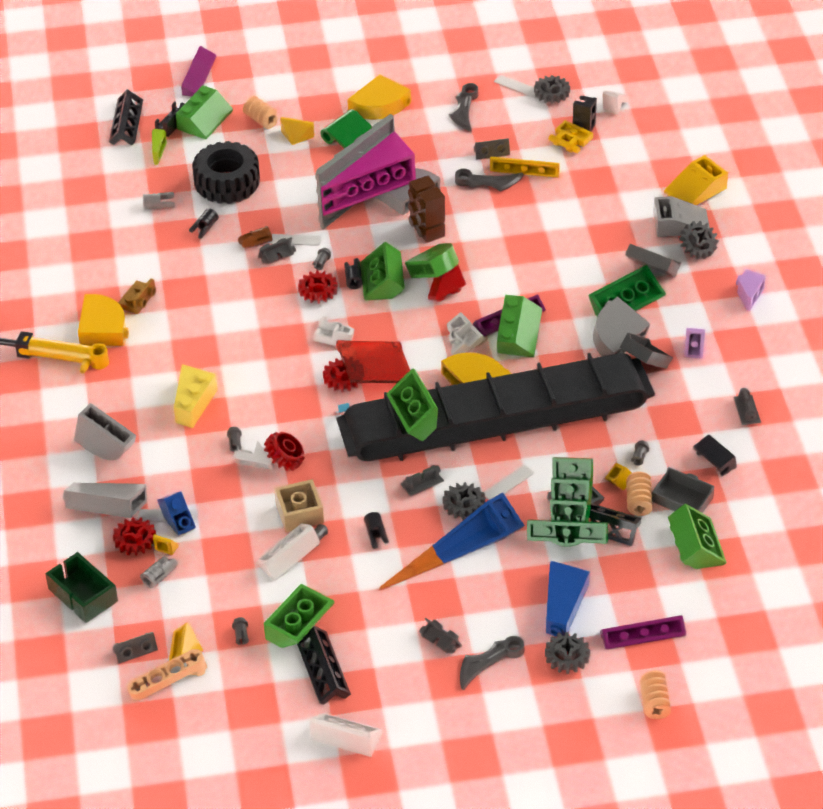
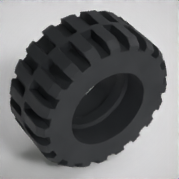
[192,141,260,204]

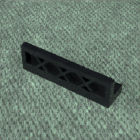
[108,89,144,145]
[589,503,642,546]
[297,626,351,705]

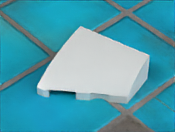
[447,312,486,355]
[313,315,355,349]

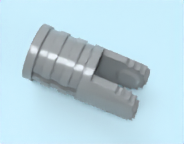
[142,192,175,210]
[140,556,178,589]

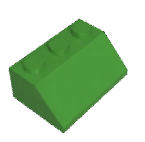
[176,85,233,140]
[360,241,405,301]
[497,294,542,357]
[386,368,438,441]
[668,503,727,569]
[263,583,335,648]

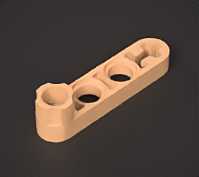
[127,649,208,700]

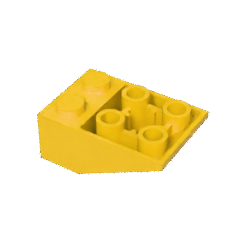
[664,155,728,205]

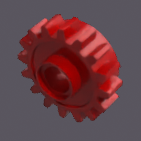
[264,431,305,471]

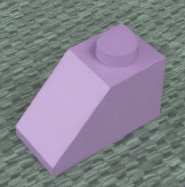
[736,269,766,311]
[684,328,706,359]

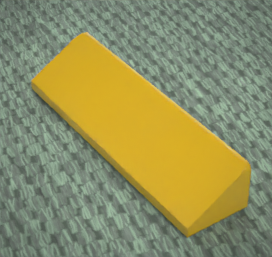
[490,157,560,178]

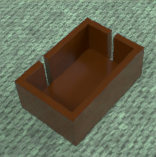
[408,175,445,243]

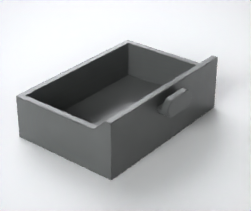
[625,244,681,278]
[620,333,673,369]
[652,467,715,513]

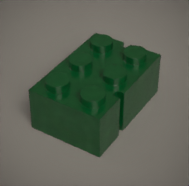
[45,552,118,623]

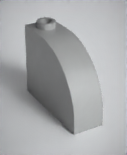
[375,168,441,215]
[593,297,650,356]
[74,402,136,460]

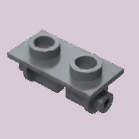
[473,138,510,160]
[258,237,296,264]
[733,387,761,425]
[400,465,444,497]
[419,617,462,654]
[112,632,158,664]

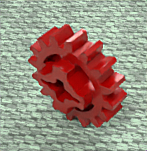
[298,270,338,304]
[322,357,364,392]
[112,517,157,556]

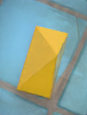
[280,117,315,145]
[169,622,203,661]

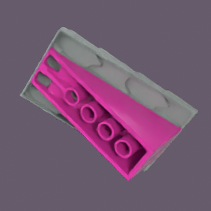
[315,114,416,230]

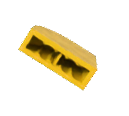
[347,74,412,120]
[78,294,129,346]
[441,352,511,385]

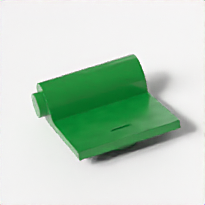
[320,109,372,149]

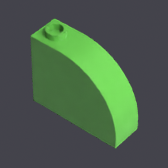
[405,243,459,278]

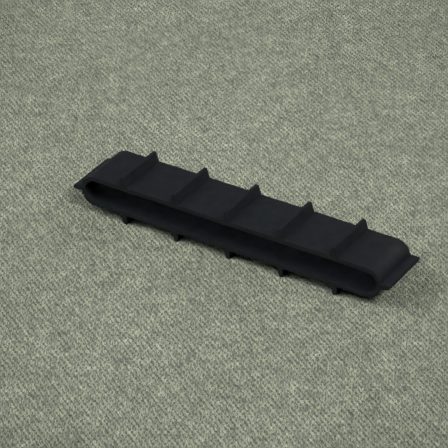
[336,353,655,461]

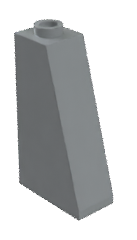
[63,482,147,518]

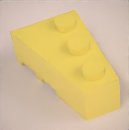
[174,364,218,428]

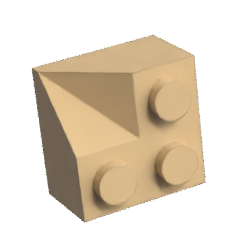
[274,479,324,532]

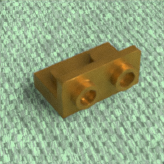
[118,278,156,314]

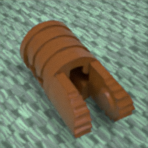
[237,226,273,249]

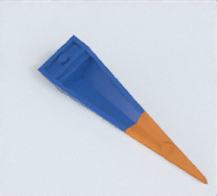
[379,492,525,590]

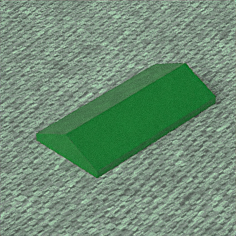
[588,264,666,317]

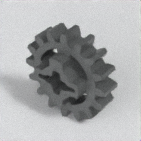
[534,75,570,104]
[679,221,719,260]
[442,482,486,520]
[545,632,590,674]

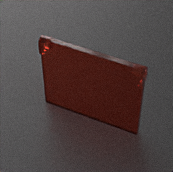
[336,340,410,383]

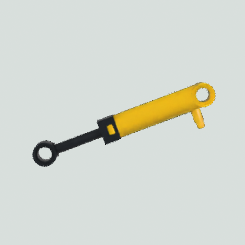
[0,331,109,374]

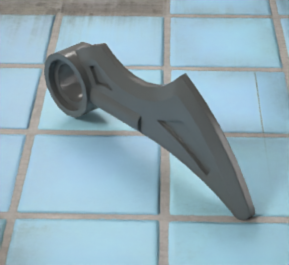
[448,83,479,132]
[455,168,524,192]
[460,635,525,690]

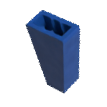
[546,561,590,637]

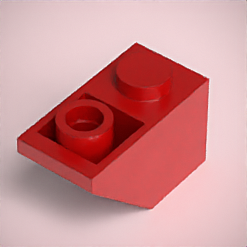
[428,265,467,302]

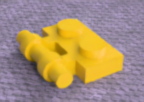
[548,120,593,154]

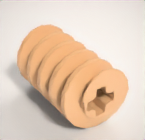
[242,95,278,129]
[626,471,652,516]
[640,670,671,719]

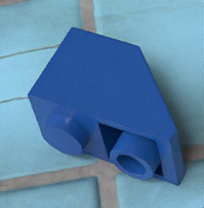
[157,491,196,536]

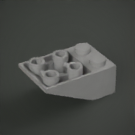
[653,196,710,237]

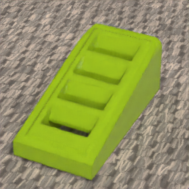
[152,129,167,165]

